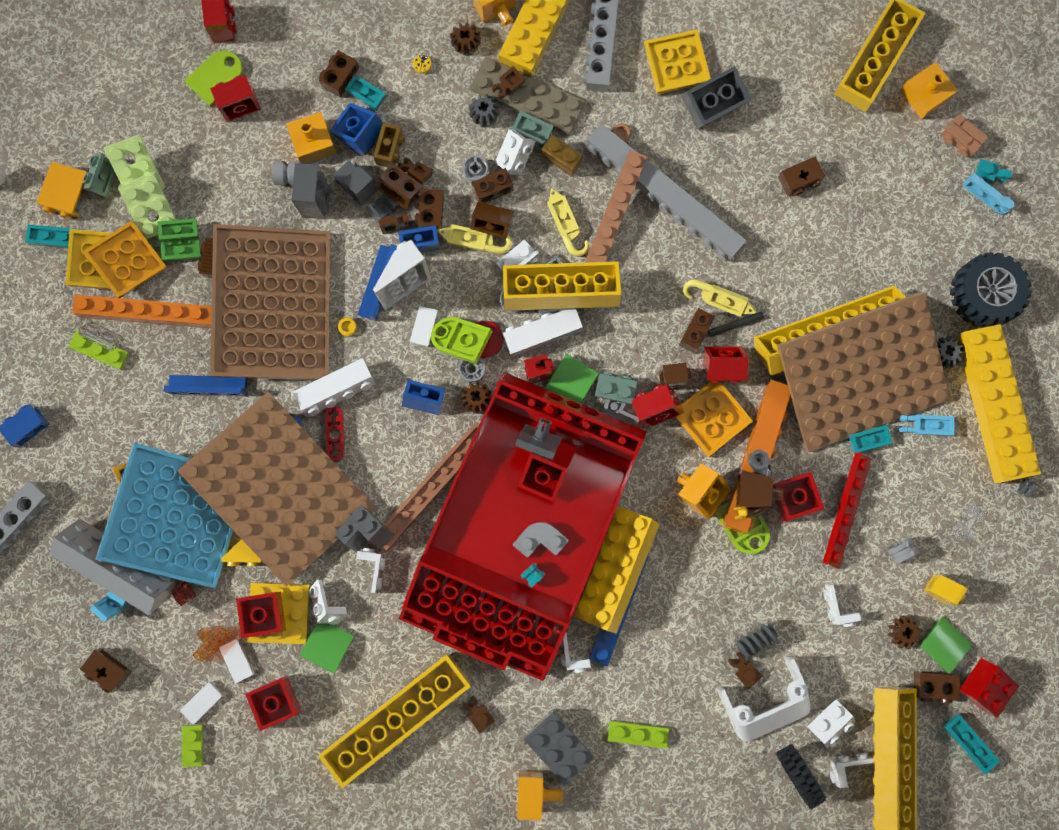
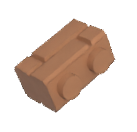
[941,113,988,158]

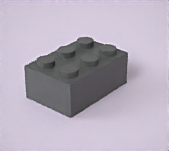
[681,66,751,129]
[291,163,331,219]
[524,710,594,786]

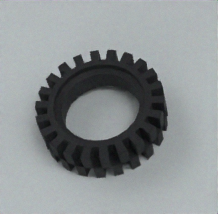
[776,743,827,810]

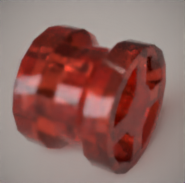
[171,581,196,606]

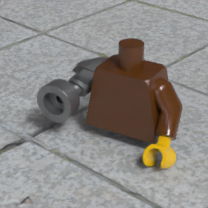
[734,450,783,519]

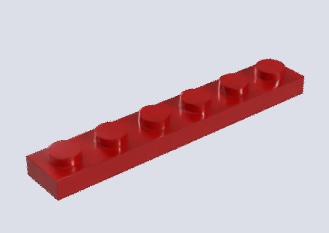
[822,452,872,569]

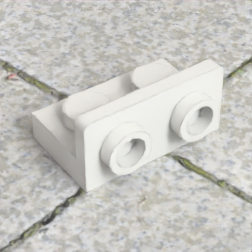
[496,239,539,272]

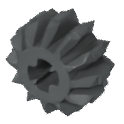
[468,94,500,127]
[937,336,965,369]

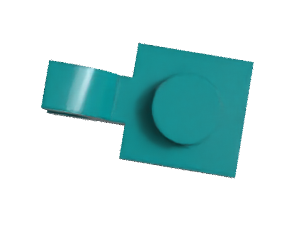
[975,159,1012,184]

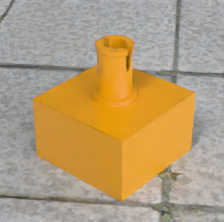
[473,0,516,26]
[899,62,958,119]
[286,112,337,164]
[678,463,731,520]
[517,770,563,820]

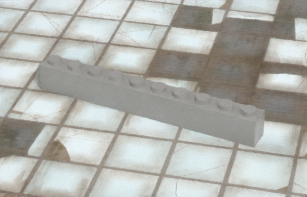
[586,123,747,262]

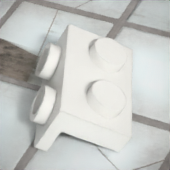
[495,129,535,174]
[807,700,856,749]

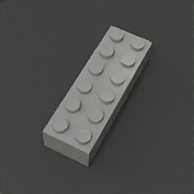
[49,518,177,615]

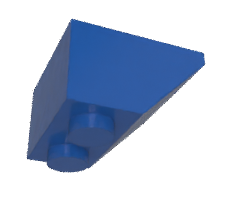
[329,103,383,156]

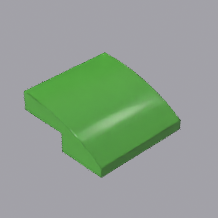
[157,218,202,262]
[546,354,599,404]
[918,616,972,674]
[300,623,354,674]

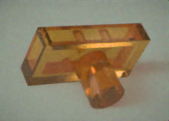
[192,626,233,662]

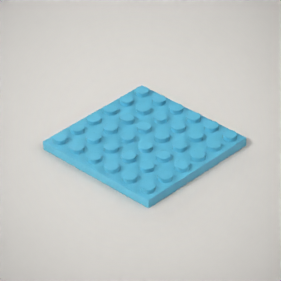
[95,442,233,588]

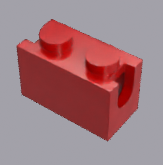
[524,354,554,384]

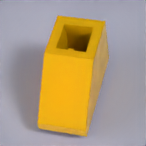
[222,539,263,566]
[923,575,967,605]

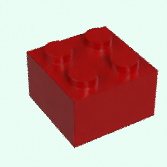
[201,0,238,43]
[210,75,261,122]
[703,346,749,383]
[631,384,684,428]
[773,472,825,522]
[236,591,286,639]
[959,658,1019,719]
[245,675,302,731]

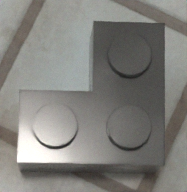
[333,160,378,206]
[334,505,394,553]

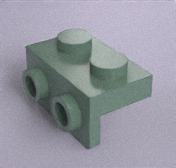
[510,111,554,148]
[82,153,115,198]
[594,372,637,405]

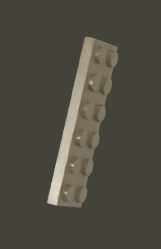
[470,56,585,135]

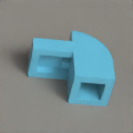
[90,591,130,623]

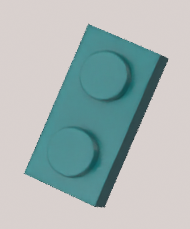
[345,75,386,111]
[849,425,892,453]

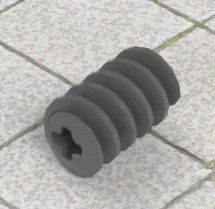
[734,620,779,660]

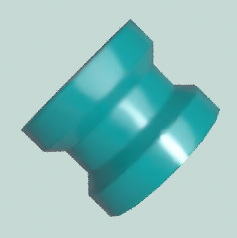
[520,562,546,587]

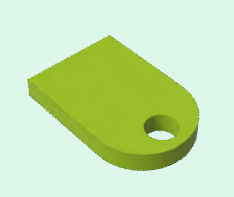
[184,50,243,107]
[431,317,492,365]
[714,501,770,554]

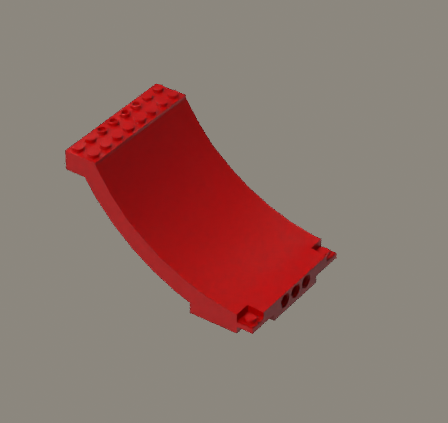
[399,372,647,682]

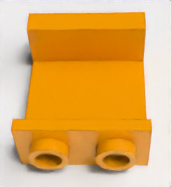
[36,161,87,219]

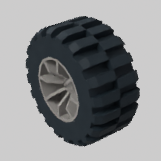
[950,252,1032,328]

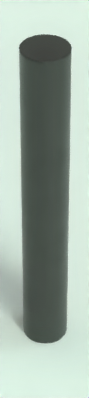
[708,312,764,337]

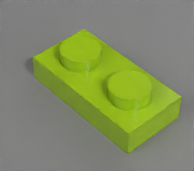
[182,725,203,767]

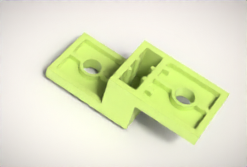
[104,134,177,239]

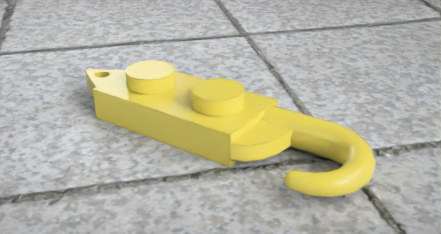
[547,188,589,257]
[438,224,512,254]
[683,279,756,317]

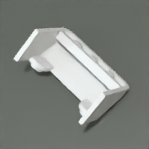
[716,657,811,742]

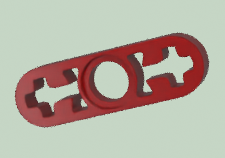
[325,406,345,462]

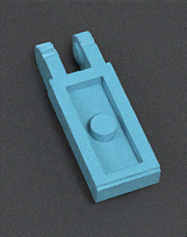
[962,173,1015,215]
[899,415,955,436]

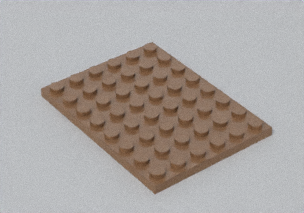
[210,224,330,380]
[777,292,950,452]
[177,391,374,587]

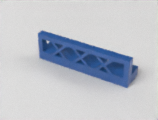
[358,244,397,321]
[163,375,247,397]

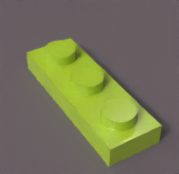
[68,330,130,370]
[607,720,669,749]

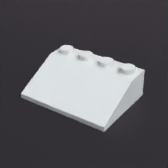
[373,240,431,310]

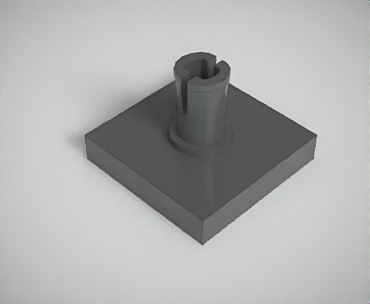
[515,418,562,460]

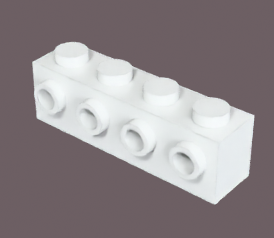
[503,308,583,358]
[293,358,375,418]

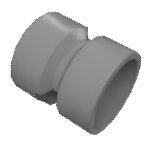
[272,161,302,186]

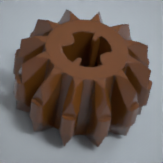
[450,22,481,55]
[460,381,492,414]
[888,615,923,650]

